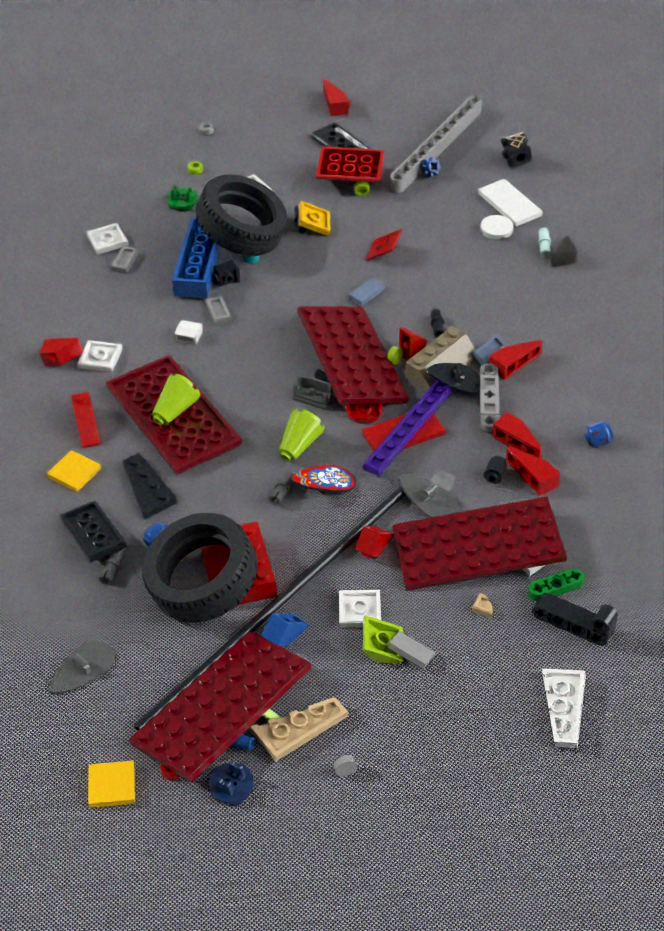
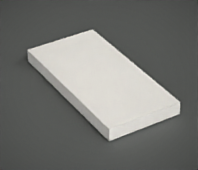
[478,179,543,227]

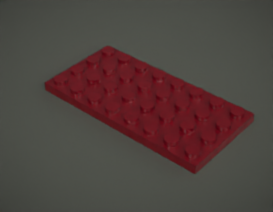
[297,306,409,405]
[106,355,242,475]
[392,496,567,590]
[129,631,312,782]

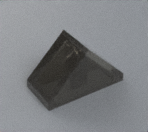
[551,235,578,268]

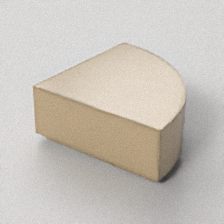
[472,593,493,618]

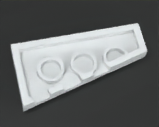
[542,669,586,748]

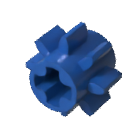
[420,157,441,178]

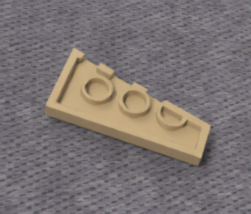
[250,697,348,761]

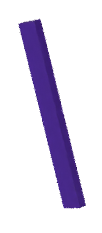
[363,380,454,477]

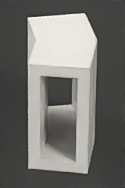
[174,320,202,345]

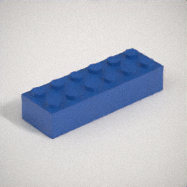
[172,217,222,298]

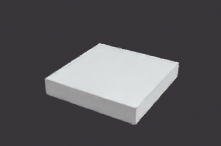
[86,223,128,255]
[77,340,122,373]
[339,590,381,628]

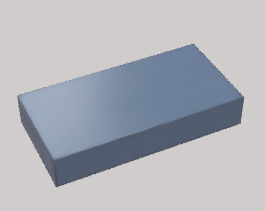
[349,278,385,306]
[471,333,508,366]

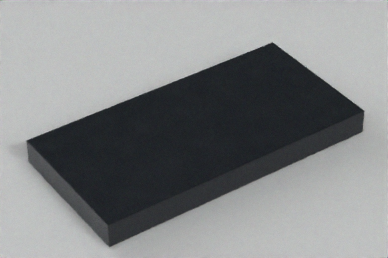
[310,122,371,149]
[60,500,127,563]

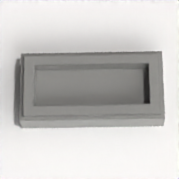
[110,246,139,274]
[206,296,232,325]
[388,631,435,669]

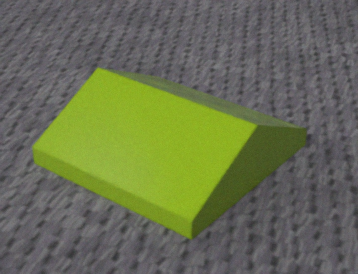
[363,615,403,663]

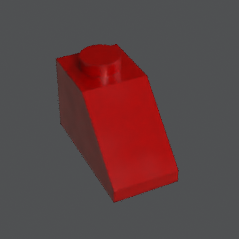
[399,327,427,361]
[39,337,84,366]
[355,526,394,559]

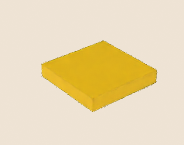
[298,201,330,236]
[47,450,101,492]
[88,760,135,808]

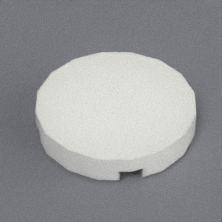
[480,215,513,240]

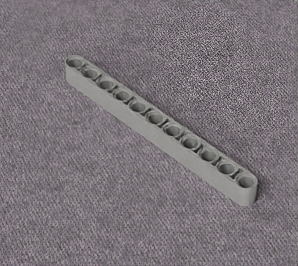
[390,95,482,193]

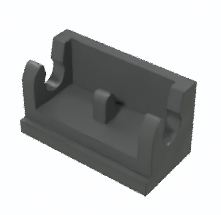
[293,374,333,410]

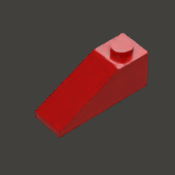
[323,79,351,116]
[489,340,543,380]
[70,391,101,448]
[492,412,542,459]
[506,446,560,496]

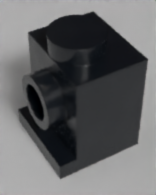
[213,260,240,286]

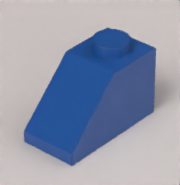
[261,613,309,646]

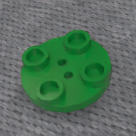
[166,185,198,211]

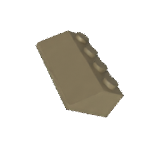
[405,326,476,391]

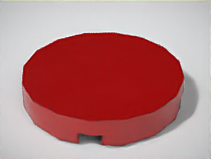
[346,404,383,424]

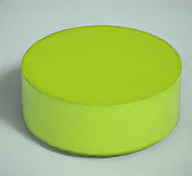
[187,161,203,175]
[353,181,370,196]
[387,346,403,365]

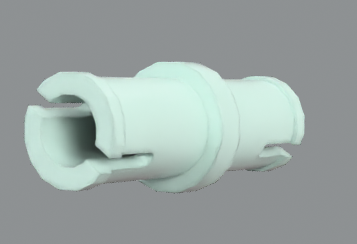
[538,227,551,258]

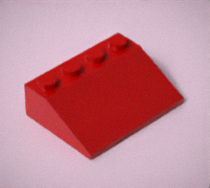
[316,147,384,183]
[201,521,277,605]

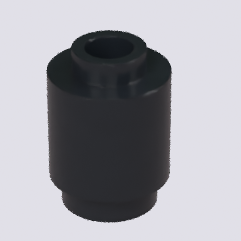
[484,455,507,484]

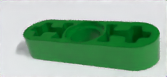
[528,568,584,601]

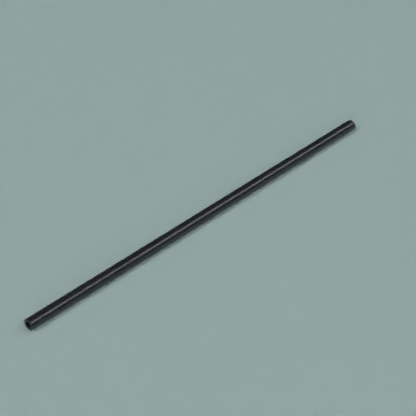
[134,487,406,731]

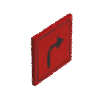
[365,229,402,261]

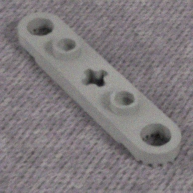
[480,363,499,432]

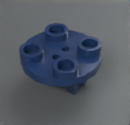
[209,761,254,806]

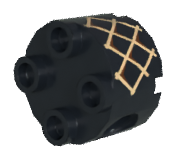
[500,132,532,168]

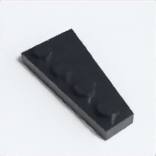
[122,452,178,520]

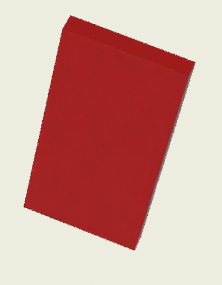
[362,413,446,451]

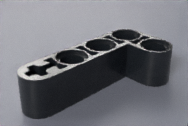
[532,593,618,646]

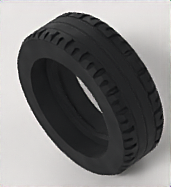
[195,174,288,256]
[142,513,258,623]

